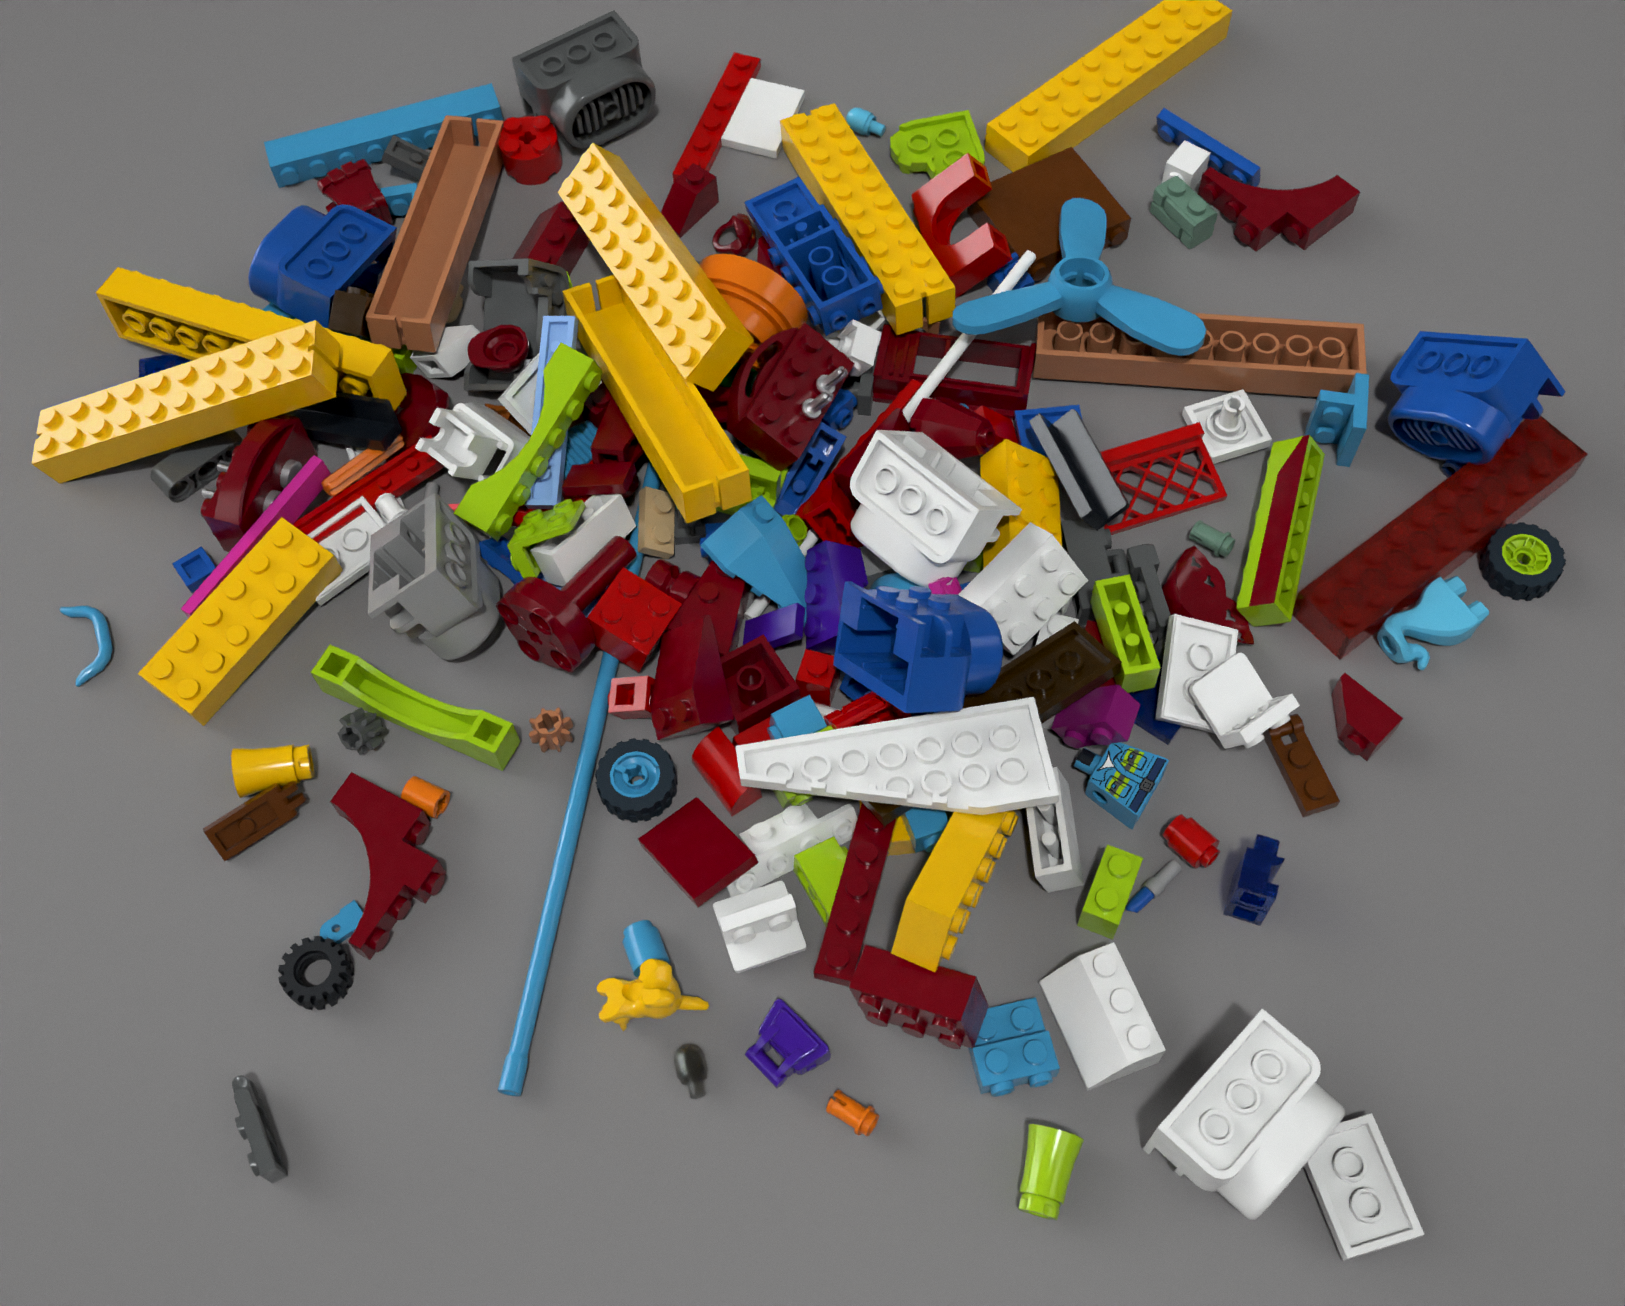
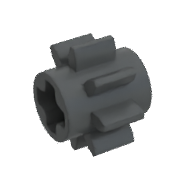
[338,707,385,755]

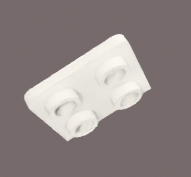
[1189,653,1300,749]

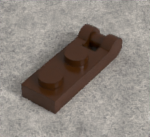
[1262,714,1340,817]

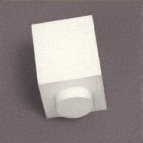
[1162,140,1210,189]

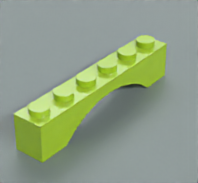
[454,342,603,541]
[310,644,520,771]

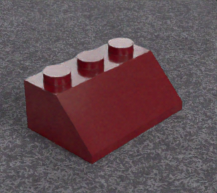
[512,201,590,276]

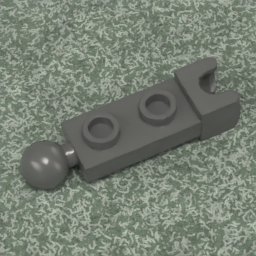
[1127,544,1170,661]

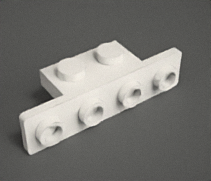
[726,804,858,897]

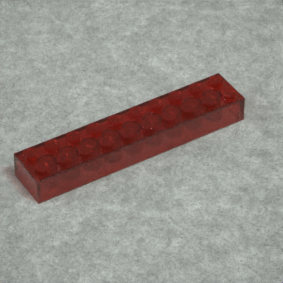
[1292,416,1588,660]

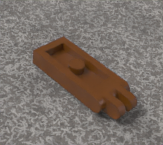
[203,781,307,861]

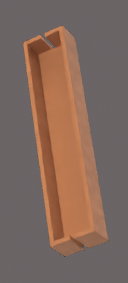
[366,115,504,353]

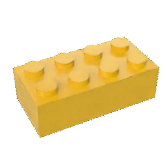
[980,439,1062,569]

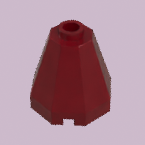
[910,397,995,460]

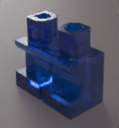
[1223,835,1285,926]

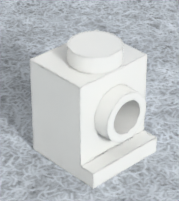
[837,319,881,377]

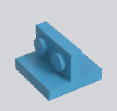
[1305,373,1369,467]

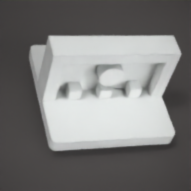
[713,881,807,973]

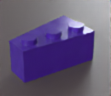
[804,540,868,655]

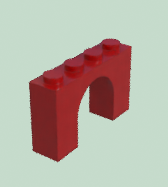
[911,153,1013,299]

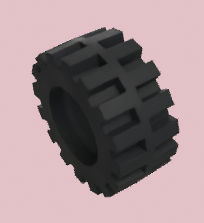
[278,936,354,1010]

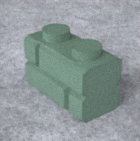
[1150,176,1218,249]

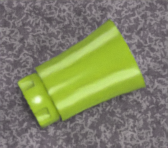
[1018,1124,1084,1220]

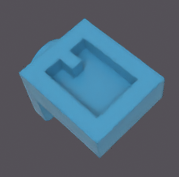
[380,183,417,217]

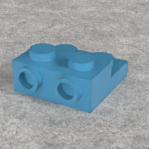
[968,997,1060,1097]

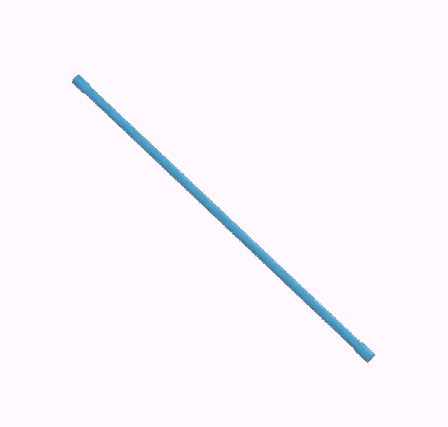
[497,460,661,1096]

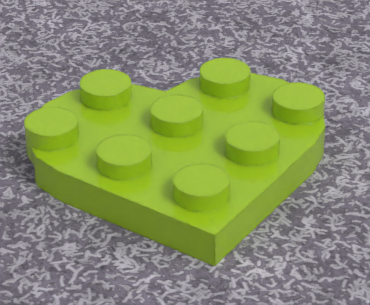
[890,110,985,179]

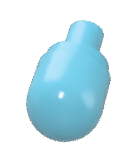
[846,107,886,137]

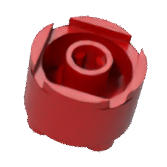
[498,115,563,185]

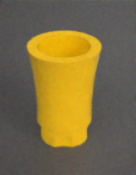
[231,744,314,798]

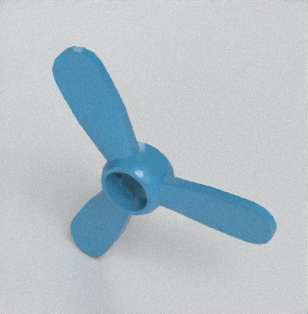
[952,198,1206,356]

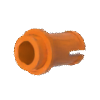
[826,1090,879,1137]

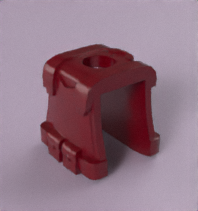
[317,159,393,224]

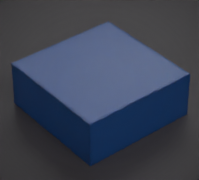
[172,546,216,593]

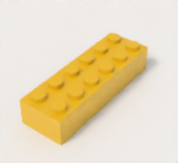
[138,517,343,726]
[891,809,1020,972]

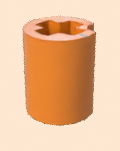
[400,776,450,819]

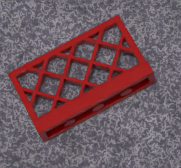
[1100,422,1227,535]

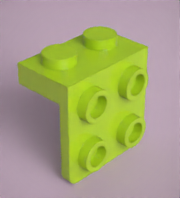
[507,499,586,579]

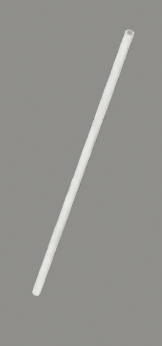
[744,250,1036,620]

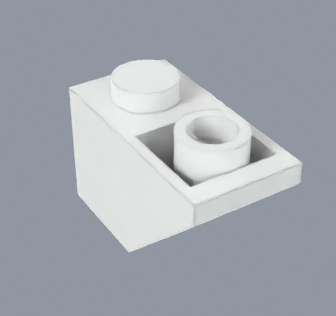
[410,325,480,378]

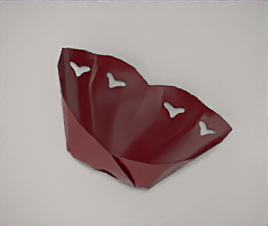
[387,373,450,462]
[1162,545,1254,644]

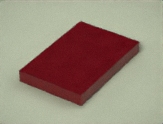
[638,797,759,907]

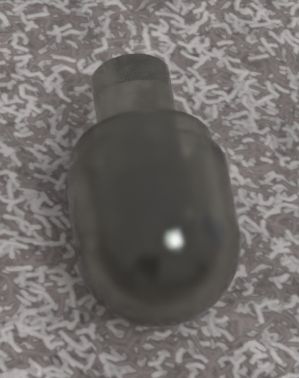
[674,1043,708,1099]

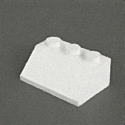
[1039,942,1166,1091]

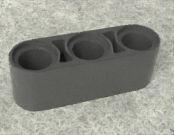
[150,429,243,502]

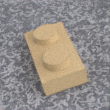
[638,486,675,559]

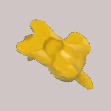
[596,959,709,1031]

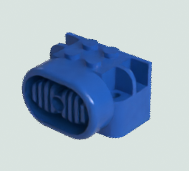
[248,204,397,334]
[1388,331,1566,465]
[833,581,1003,713]

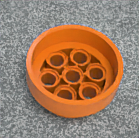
[699,254,808,372]

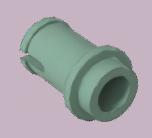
[1189,520,1236,557]

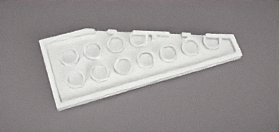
[735,697,1059,815]

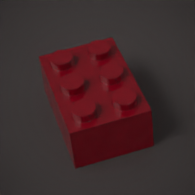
[849,945,989,1049]

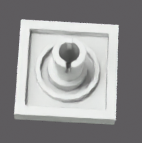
[1182,389,1272,464]

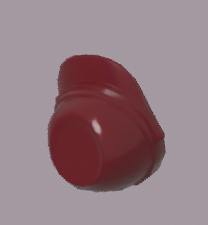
[467,324,529,374]

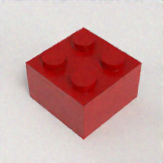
[587,567,682,672]

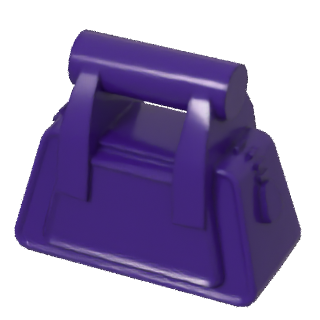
[745,999,831,1088]

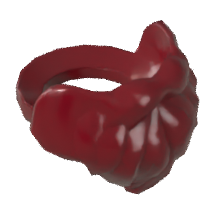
[712,213,757,257]

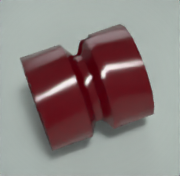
[645,559,700,605]

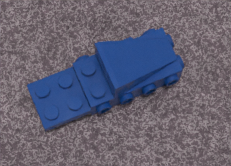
[744,177,884,336]

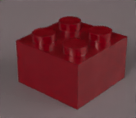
[720,634,800,735]

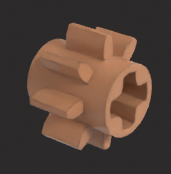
[529,707,573,753]

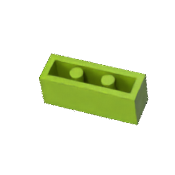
[1090,574,1161,693]

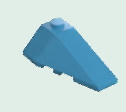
[700,495,807,627]

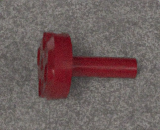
[496,536,637,672]

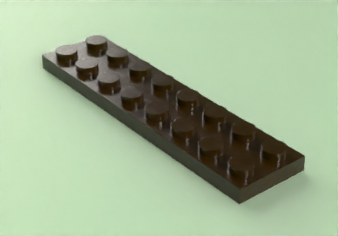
[861,621,1122,826]

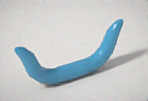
[59,605,113,687]

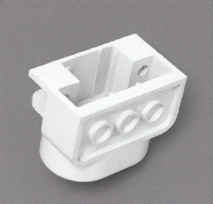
[850,430,1022,589]
[1143,1008,1345,1220]

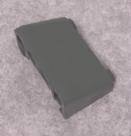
[464,258,569,393]

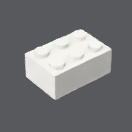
[958,522,1088,655]

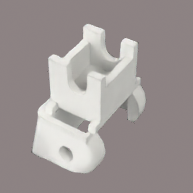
[415,401,530,481]

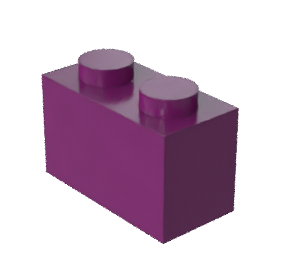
[1051,685,1141,748]

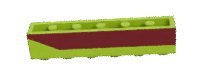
[1236,435,1325,627]

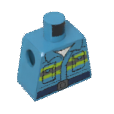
[1074,742,1169,830]

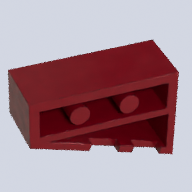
[667,560,751,657]

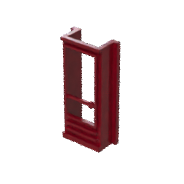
[872,324,1036,420]

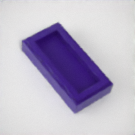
[743,603,805,648]

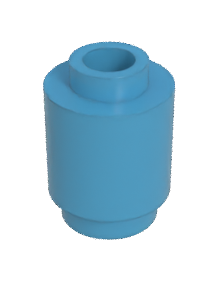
[622,920,670,977]

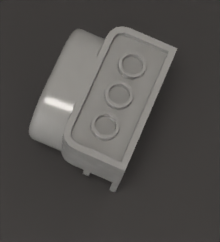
[368,492,500,660]

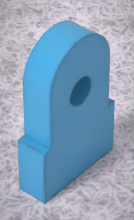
[320,900,363,944]

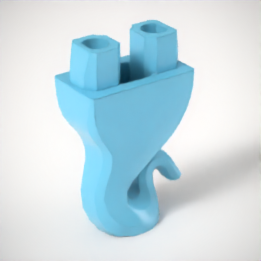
[1377,576,1489,670]

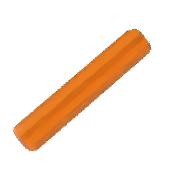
[321,434,405,497]

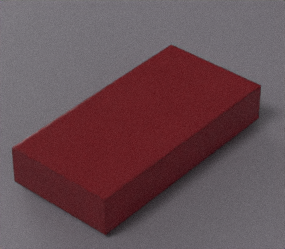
[562,462,636,496]

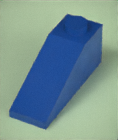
[774,422,847,515]

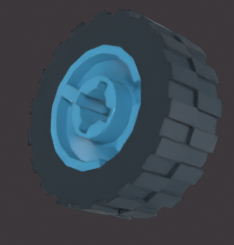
[595,738,678,823]

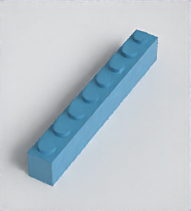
[264,83,503,188]

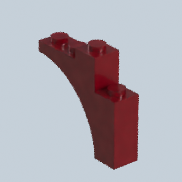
[1198,167,1360,252]
[590,384,747,464]
[330,772,446,960]

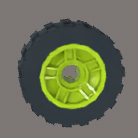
[1479,522,1566,601]

